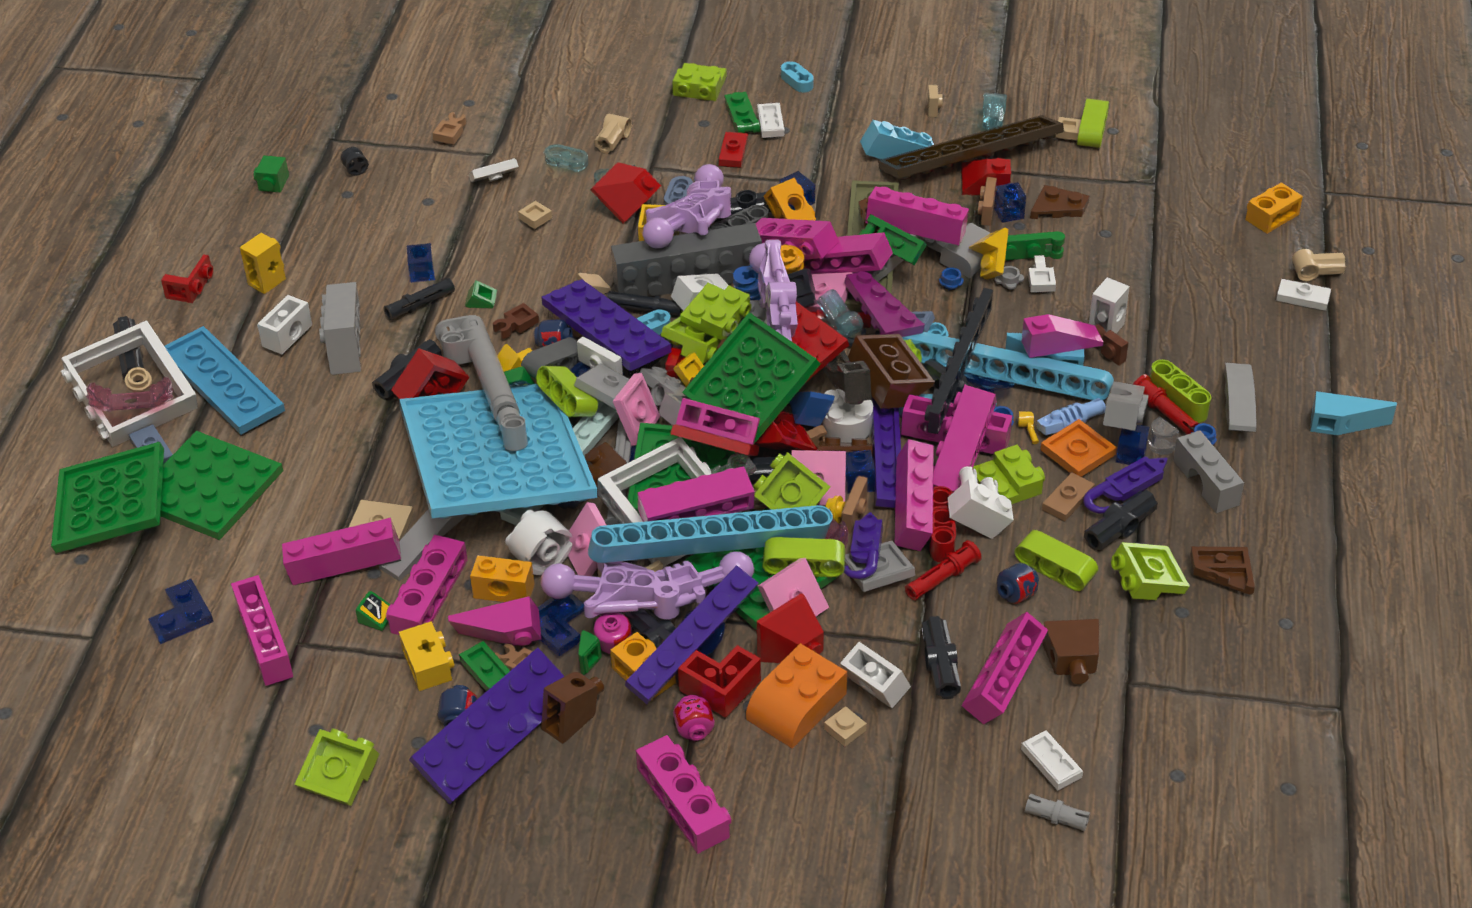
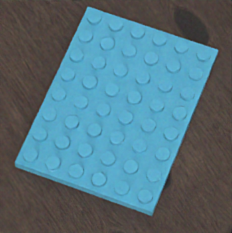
[400,384,597,519]

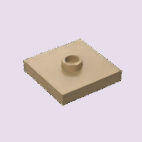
[349,500,414,541]

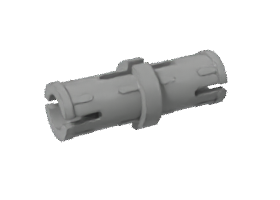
[1025,793,1090,831]

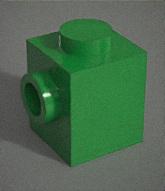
[254,155,289,193]

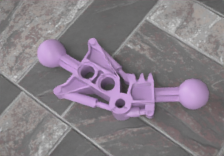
[642,164,731,249]
[749,240,798,341]
[541,552,754,619]

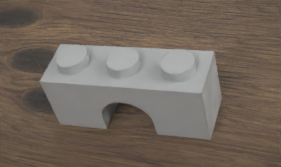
[1103,381,1149,431]
[1173,430,1244,513]

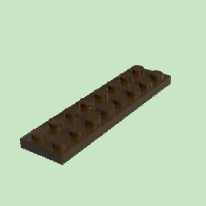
[878,115,1064,180]

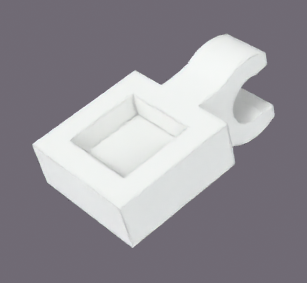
[1028,255,1056,292]

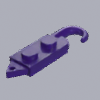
[1083,456,1168,514]
[844,512,883,579]

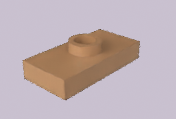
[1042,473,1095,521]
[841,476,868,534]

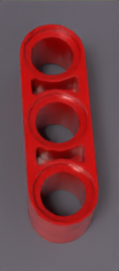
[929,486,956,563]

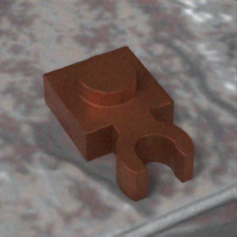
[492,302,539,339]
[1095,324,1129,366]

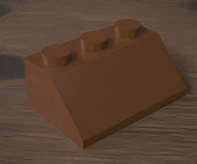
[847,334,935,409]

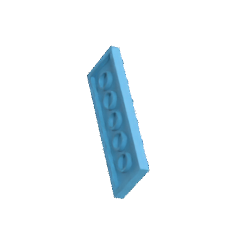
[164,326,285,435]

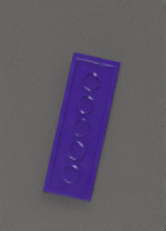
[541,279,671,371]
[409,647,565,805]

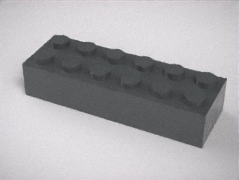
[611,223,762,297]

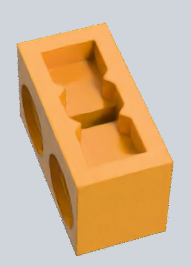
[1245,183,1303,234]
[610,632,676,699]

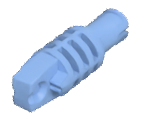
[1037,398,1106,435]

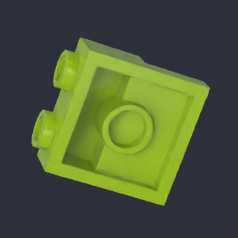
[673,63,727,101]
[680,283,752,340]
[661,317,727,364]
[973,445,1045,504]
[753,452,830,510]
[1111,542,1190,600]
[294,729,379,806]

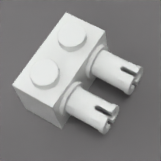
[948,466,1014,539]

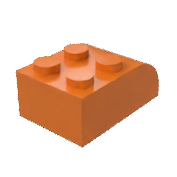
[746,643,847,749]

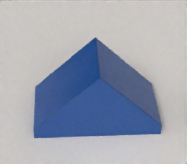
[790,391,835,427]

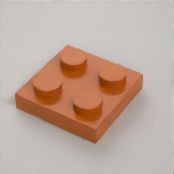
[1040,419,1117,477]

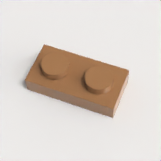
[977,177,996,226]

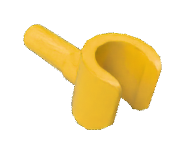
[1018,411,1039,445]

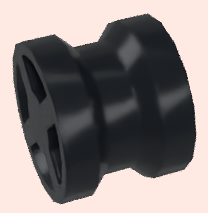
[340,147,369,176]

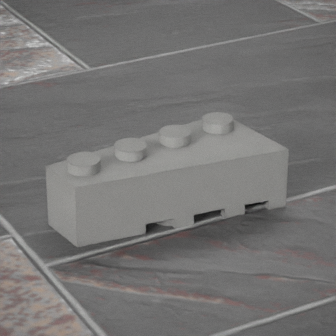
[319,282,361,375]

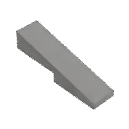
[379,509,467,581]

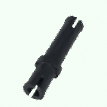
[383,278,455,320]
[607,290,682,317]

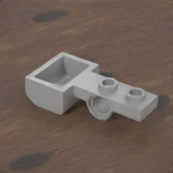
[922,223,990,278]
[640,367,688,425]

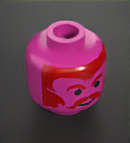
[594,612,632,654]
[673,695,715,741]

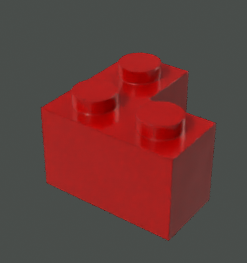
[391,348,470,399]
[678,645,761,718]

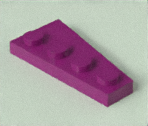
[844,271,925,337]

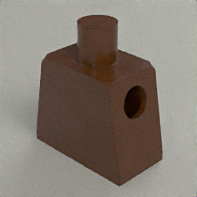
[1042,619,1099,684]
[541,672,604,744]

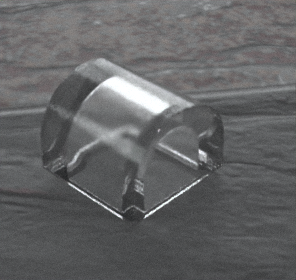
[1148,417,1179,455]

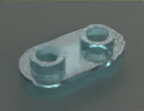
[544,144,588,172]

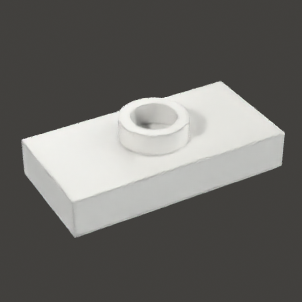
[757,103,784,138]
[469,159,518,183]
[1276,279,1331,311]
[577,337,623,375]
[1021,730,1083,791]

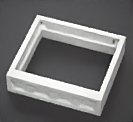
[61,320,198,447]
[598,437,742,567]

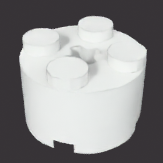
[821,387,873,443]
[505,510,573,575]

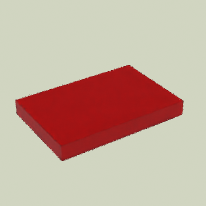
[671,424,759,456]

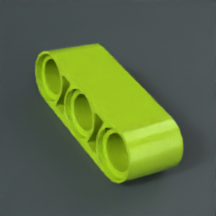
[1077,98,1109,148]
[1150,360,1211,423]
[536,366,598,417]
[1014,530,1099,591]
[763,537,845,577]

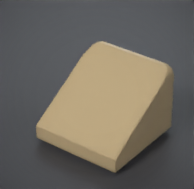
[577,273,611,294]

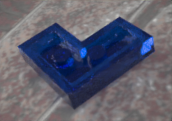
[148,579,214,644]
[538,594,584,656]

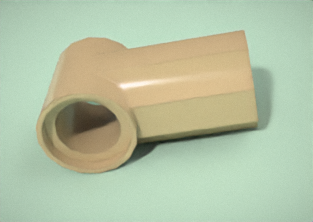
[595,113,632,154]
[1292,249,1346,281]

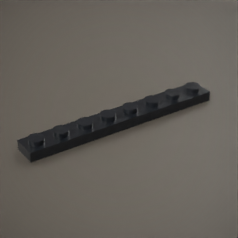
[924,288,993,434]

